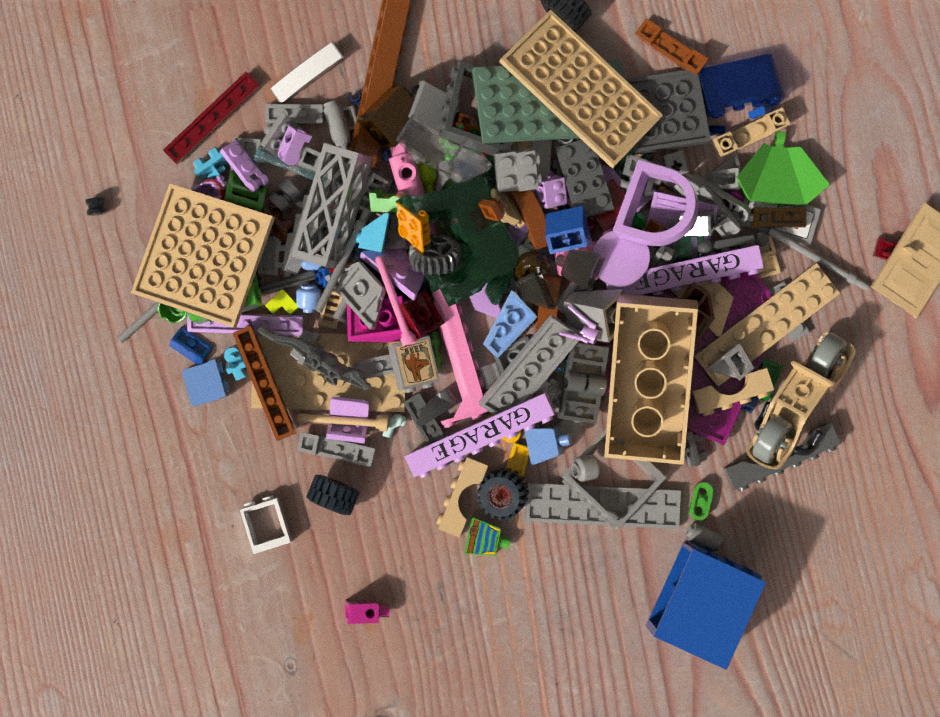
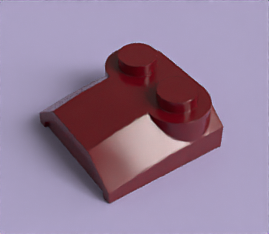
[400,290,445,340]

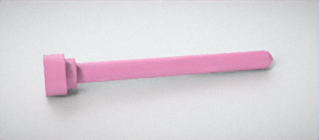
[375,256,418,347]

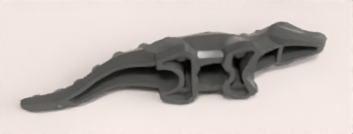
[258,327,371,390]

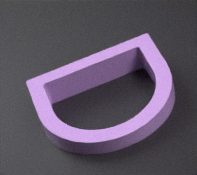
[613,160,698,246]

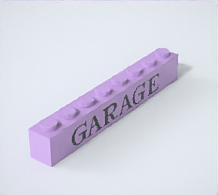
[606,245,763,296]
[404,392,556,478]

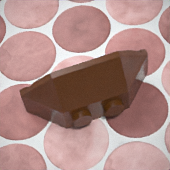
[680,282,715,347]

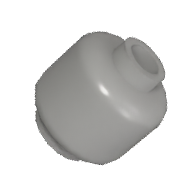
[571,455,602,482]

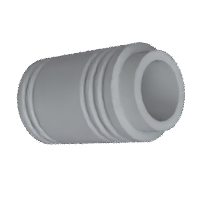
[686,523,723,551]

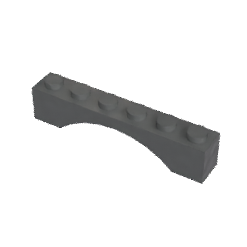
[723,422,841,492]

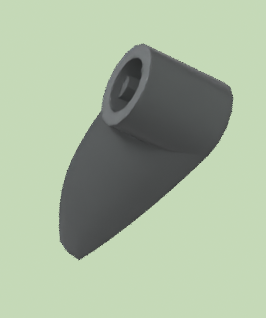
[416,387,459,429]

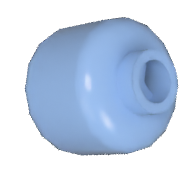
[296,284,321,313]

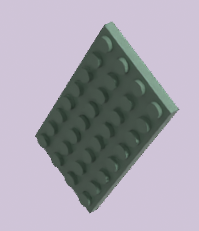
[472,61,624,144]

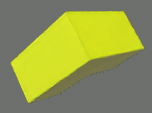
[265,289,299,315]

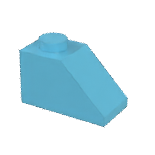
[356,213,391,252]

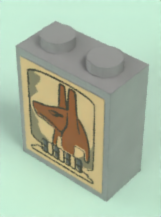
[388,336,440,393]

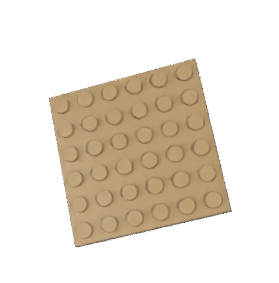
[131,183,275,328]

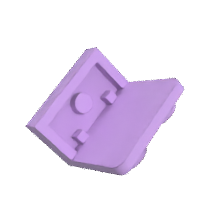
[326,396,369,444]

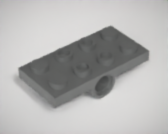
[555,140,614,218]
[558,343,609,424]

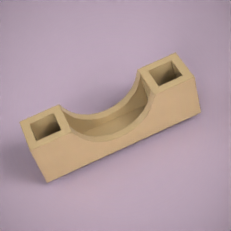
[691,368,774,416]
[436,457,488,538]

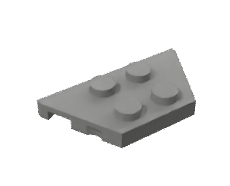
[325,262,386,330]

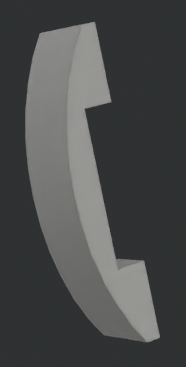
[674,174,741,239]
[297,432,375,467]

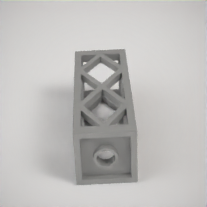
[292,143,373,268]

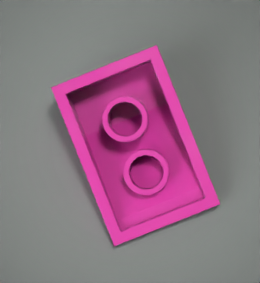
[347,296,407,342]

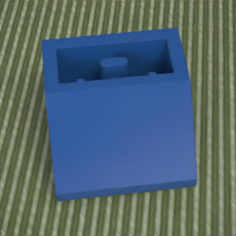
[546,205,592,254]

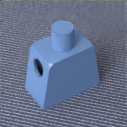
[524,427,572,465]

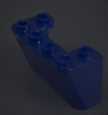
[698,54,786,119]

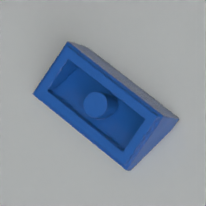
[169,326,213,365]

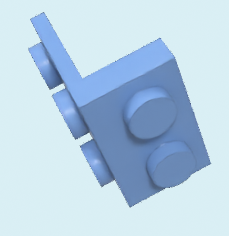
[182,359,230,406]

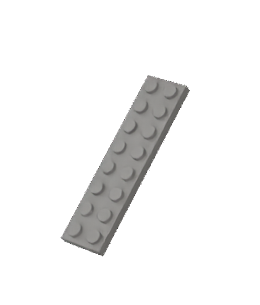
[525,483,681,529]

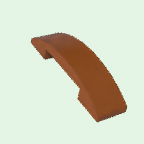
[635,18,709,75]
[507,190,548,251]

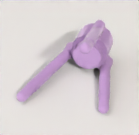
[559,305,600,345]

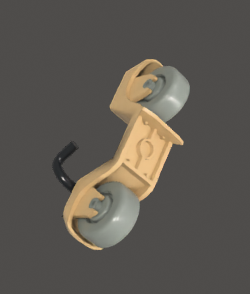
[746,332,856,469]

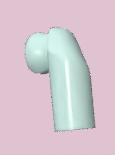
[382,414,407,438]

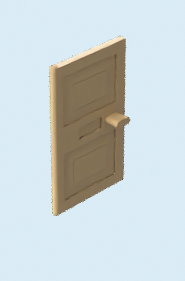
[871,202,940,319]

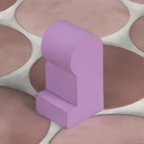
[278,126,312,166]

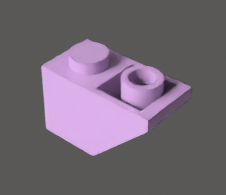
[467,283,503,318]

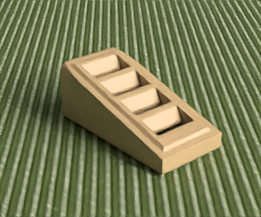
[318,289,343,330]

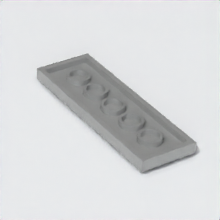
[479,315,580,415]

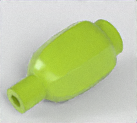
[417,157,436,193]

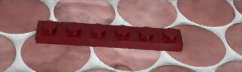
[163,72,260,164]

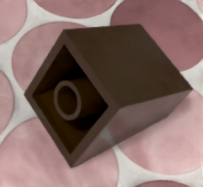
[357,86,414,149]

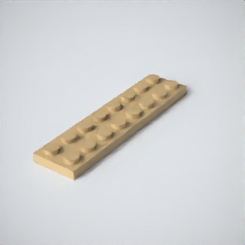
[694,263,840,387]

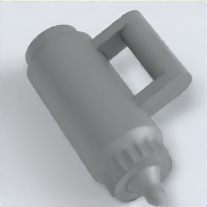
[323,100,357,150]

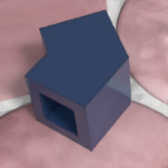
[741,396,758,413]

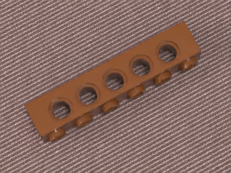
[233,326,297,441]

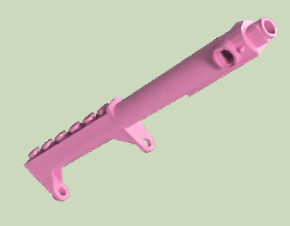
[389,139,488,428]

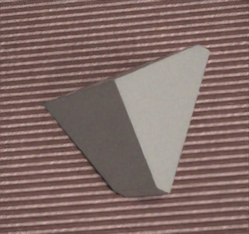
[707,153,741,191]
[705,344,754,381]

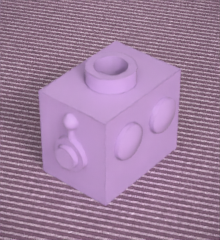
[536,175,567,209]

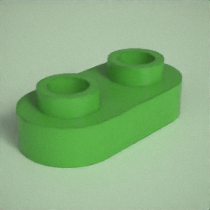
[689,482,713,520]

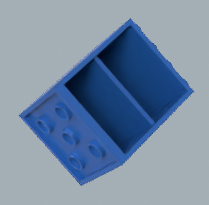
[646,541,766,670]

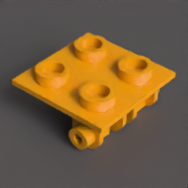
[397,202,430,253]

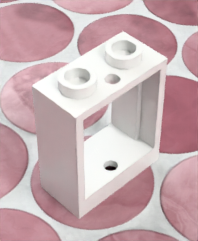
[240,495,292,554]

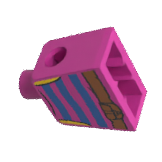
[345,600,390,624]

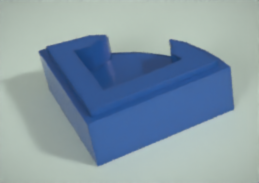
[748,106,775,119]

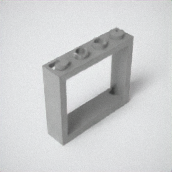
[561,428,667,530]

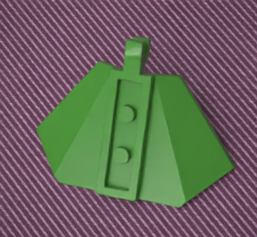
[736,131,830,206]

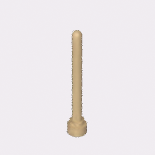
[296,414,389,432]

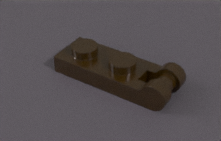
[751,207,806,228]

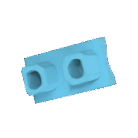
[193,147,229,181]
[224,346,247,381]

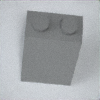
[406,80,459,136]
[564,289,624,343]

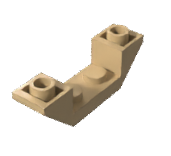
[713,107,791,157]

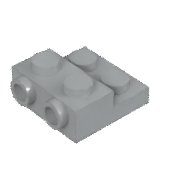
[494,148,542,193]

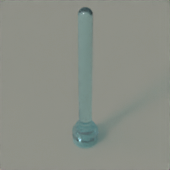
[253,146,342,189]

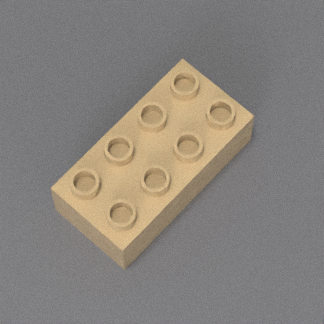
[604,294,698,465]

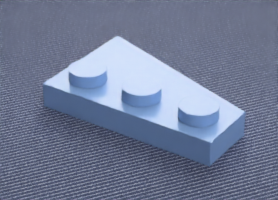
[483,290,537,358]

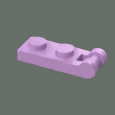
[220,140,269,192]

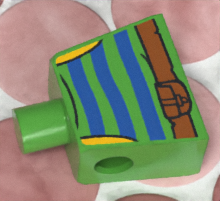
[464,516,511,555]

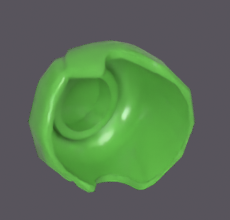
[157,303,187,323]

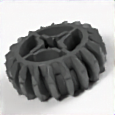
[409,233,461,276]

